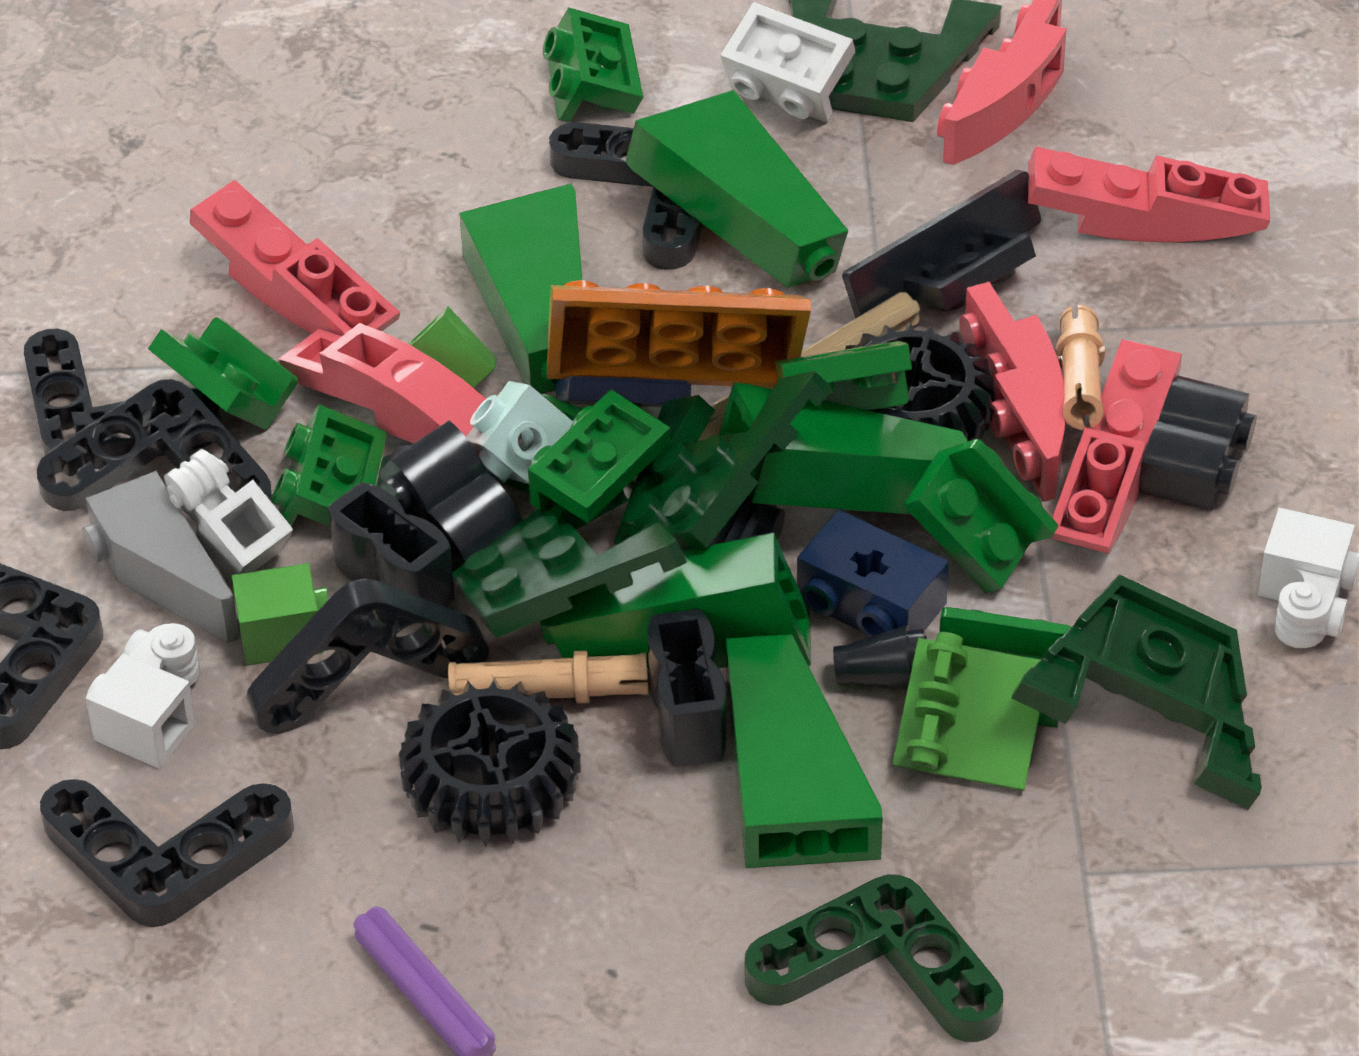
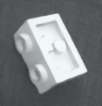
[720,2,856,123]

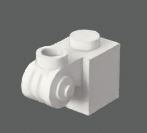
[164,449,293,586]
[1258,507,1359,648]
[85,623,200,769]

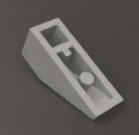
[82,471,240,643]

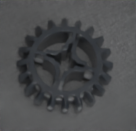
[845,322,994,441]
[399,677,581,847]

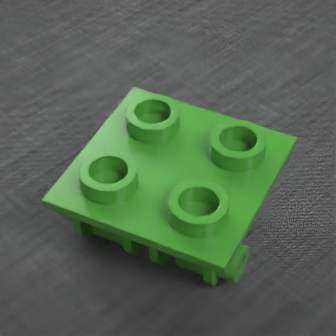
[892,632,1040,791]

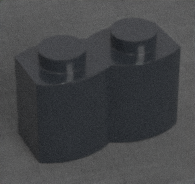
[1139,375,1257,511]
[379,420,523,572]
[328,482,455,624]
[647,609,726,767]

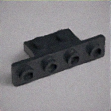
[842,170,1041,319]

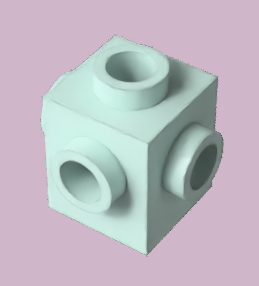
[466,381,573,484]

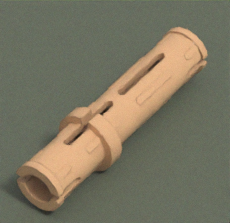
[1056,305,1105,430]
[448,651,649,704]

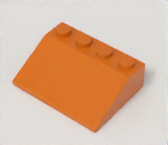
[547,280,811,388]

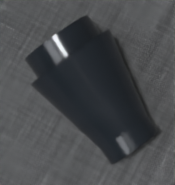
[833,624,927,689]

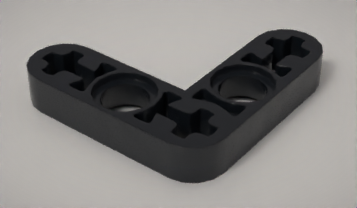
[549,122,703,270]
[24,328,222,473]
[37,379,273,511]
[0,563,103,750]
[246,579,489,734]
[40,779,294,927]

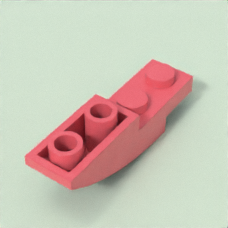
[937,0,1067,165]
[1028,146,1270,242]
[190,180,400,336]
[959,282,1065,502]
[279,323,486,454]
[1050,339,1182,554]

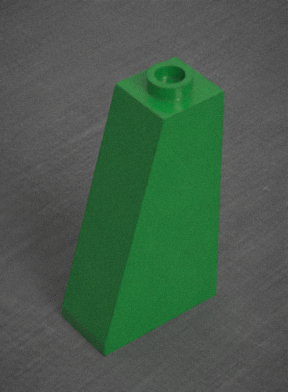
[626,90,849,288]
[459,183,582,394]
[719,382,968,514]
[540,533,811,668]
[726,634,883,868]

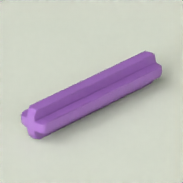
[353,906,496,1056]

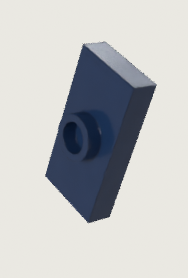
[556,376,691,409]

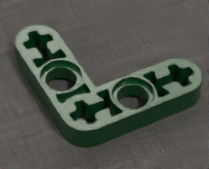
[744,874,1003,1042]

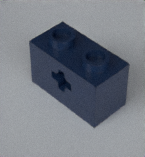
[797,509,949,637]

